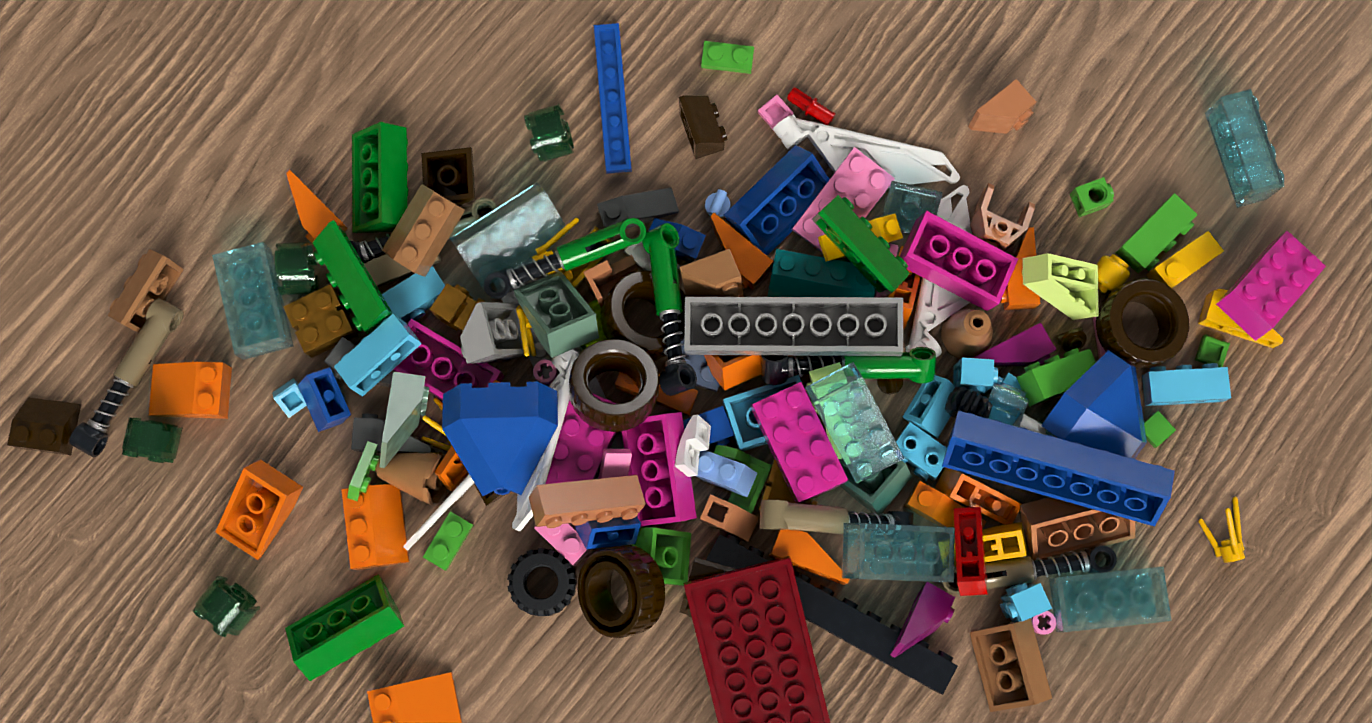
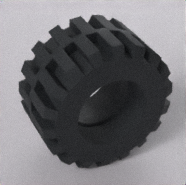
[507,548,577,616]

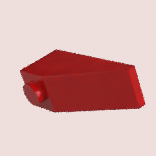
[954,507,988,596]

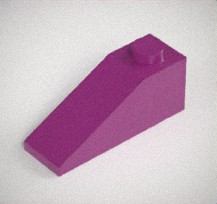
[973,323,1056,367]
[890,582,955,658]

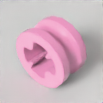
[533,359,558,385]
[1031,611,1056,635]

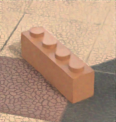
[529,475,646,528]

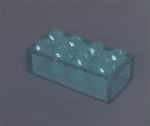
[1205,89,1284,208]
[450,183,570,288]
[212,242,294,360]
[805,362,904,484]
[842,523,955,582]
[1049,566,1172,632]

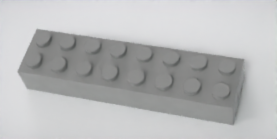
[684,297,903,356]

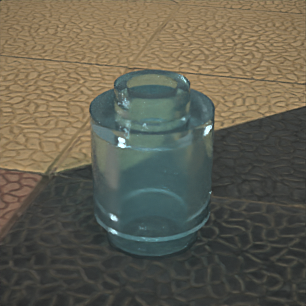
[988,382,1029,417]

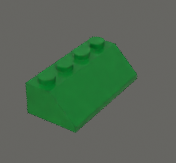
[352,122,409,233]
[812,195,910,297]
[312,220,393,335]
[285,574,404,681]

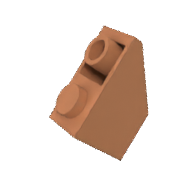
[700,494,759,542]

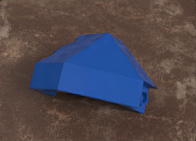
[1041,350,1147,459]
[442,382,558,496]

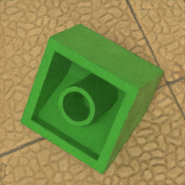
[630,527,691,586]

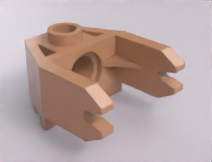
[970,183,1035,252]

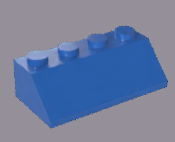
[724,145,829,255]

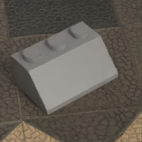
[460,302,531,363]

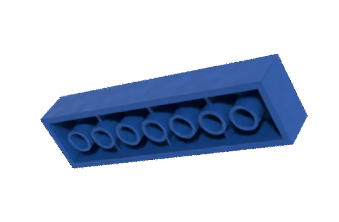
[942,411,1175,527]

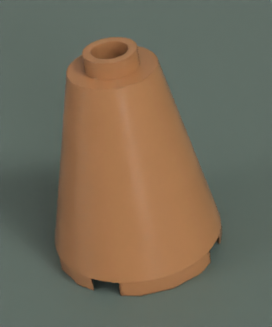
[941,309,993,359]
[375,452,447,505]

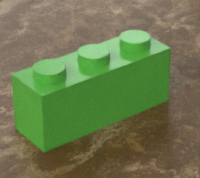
[1115,193,1198,273]
[1016,348,1096,407]

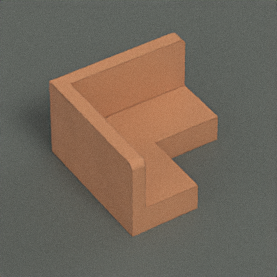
[583,254,638,307]

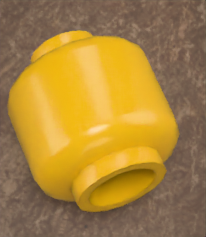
[1096,254,1130,293]

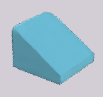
[272,378,307,418]

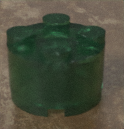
[524,104,574,162]
[275,242,319,295]
[122,417,183,463]
[193,576,260,637]

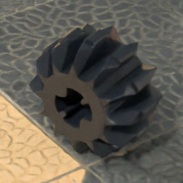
[945,386,993,419]

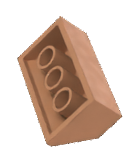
[1020,497,1136,561]

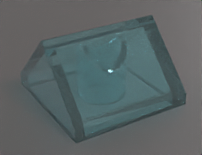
[882,181,943,234]

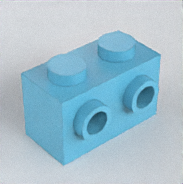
[953,357,998,394]
[903,375,956,439]
[889,422,946,481]
[1000,583,1052,622]

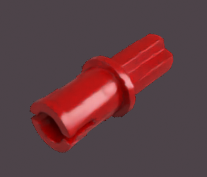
[787,87,836,125]

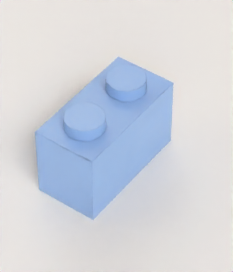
[696,450,757,497]

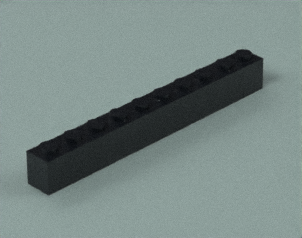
[706,533,958,695]

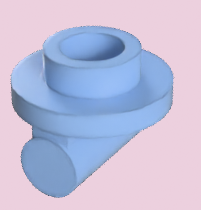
[705,189,730,218]

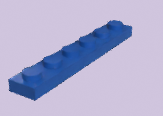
[594,23,632,174]

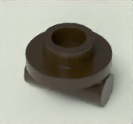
[1056,327,1087,352]
[877,378,903,395]

